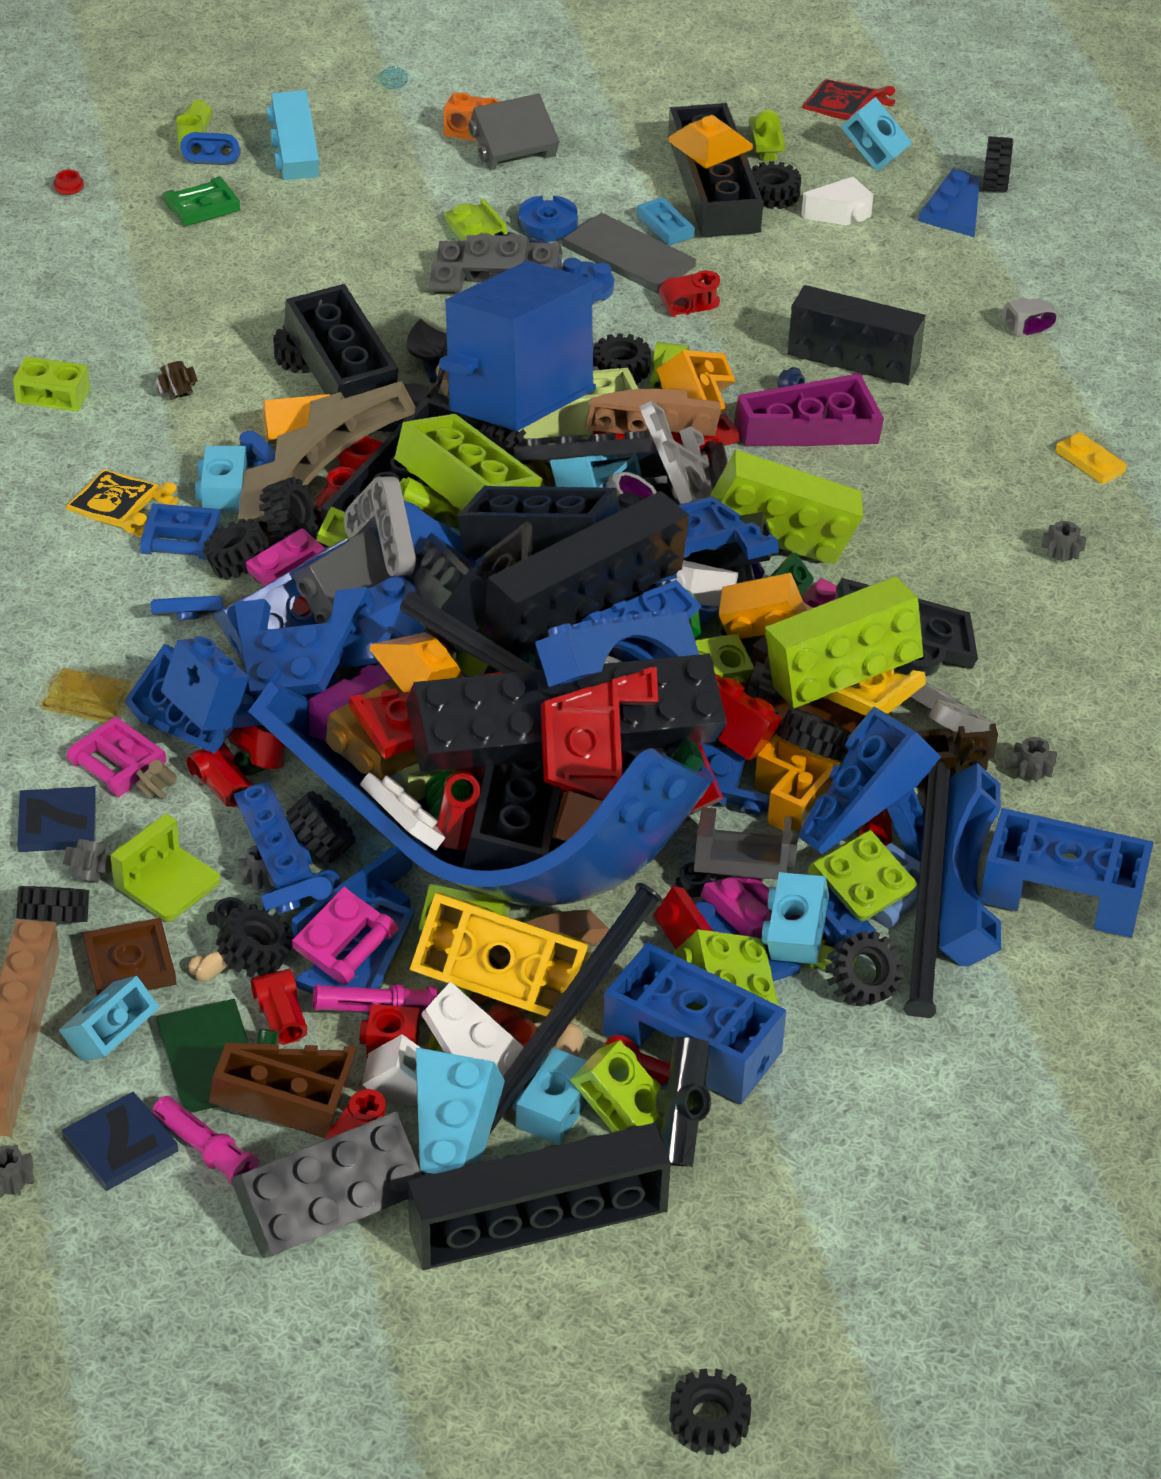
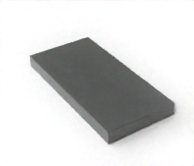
[563,212,696,294]

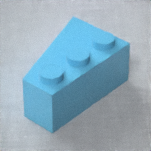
[266,90,319,180]
[550,453,642,488]
[416,1048,505,1175]

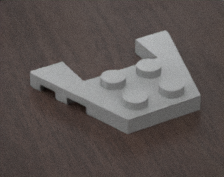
[639,401,714,505]

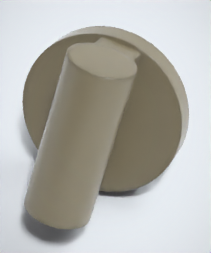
[136,760,177,799]

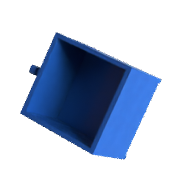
[439,261,596,431]

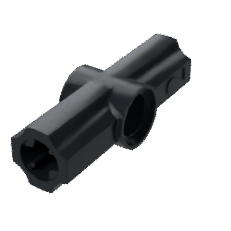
[656,1037,711,1167]

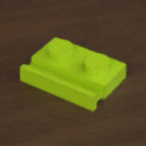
[444,198,508,241]

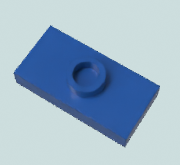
[151,595,223,620]
[887,789,924,862]

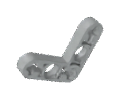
[344,476,416,577]
[907,674,994,733]

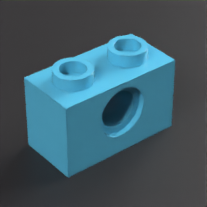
[840,97,912,171]
[195,446,247,512]
[762,872,829,964]
[58,975,160,1062]
[512,1047,588,1145]

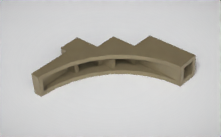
[237,381,415,542]

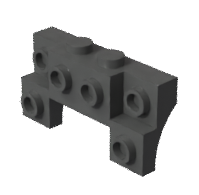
[428,233,563,295]

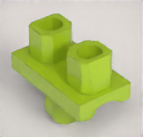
[749,110,785,161]

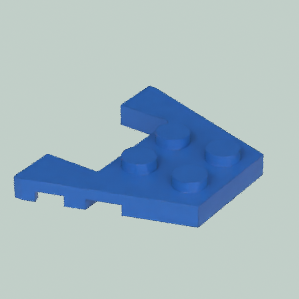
[655,497,779,584]
[234,587,372,699]

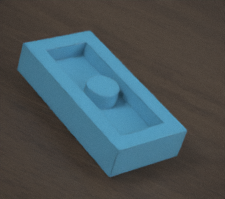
[637,197,695,245]

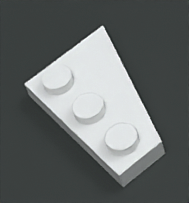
[360,772,445,850]
[421,981,524,1076]

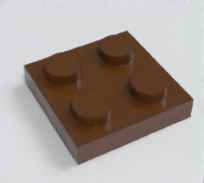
[83,917,177,996]

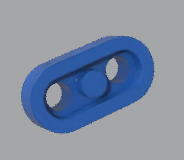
[180,132,241,165]

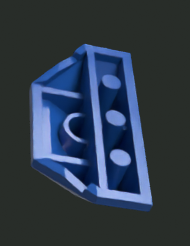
[326,576,429,670]

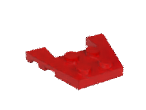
[541,667,658,801]

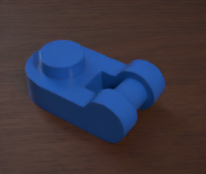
[239,431,276,467]

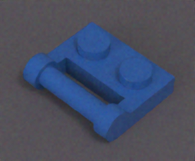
[140,503,221,560]
[261,869,341,914]

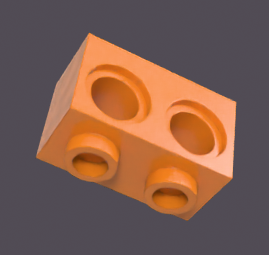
[444,93,501,141]

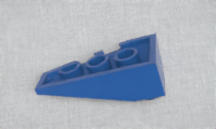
[124,644,233,754]
[798,706,941,854]

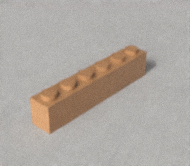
[0,919,60,1137]

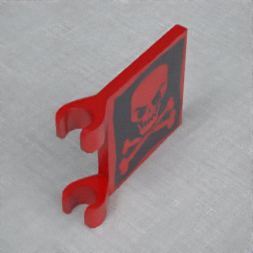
[802,79,895,120]

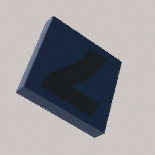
[17,786,96,852]
[62,1091,178,1191]

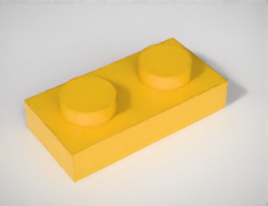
[1055,431,1127,485]

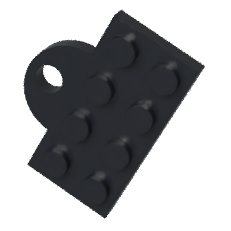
[514,430,657,460]
[836,578,978,676]

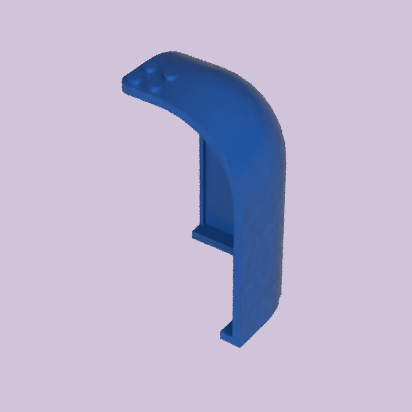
[248,620,714,906]

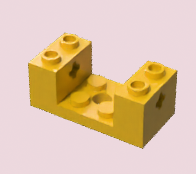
[410,893,593,1016]

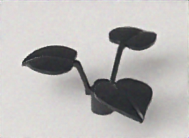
[404,319,449,408]

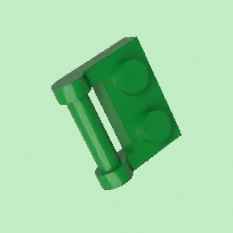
[163,176,240,226]

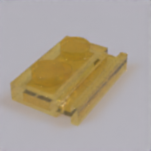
[42,668,131,723]

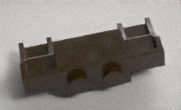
[838,724,998,788]

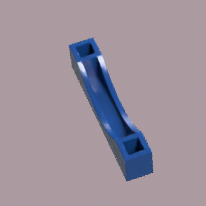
[535,608,699,687]
[938,763,1001,967]

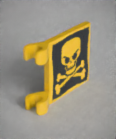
[66,469,179,537]

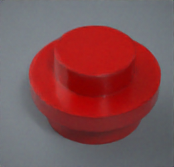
[53,169,84,195]

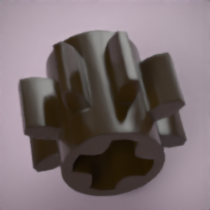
[155,361,198,400]

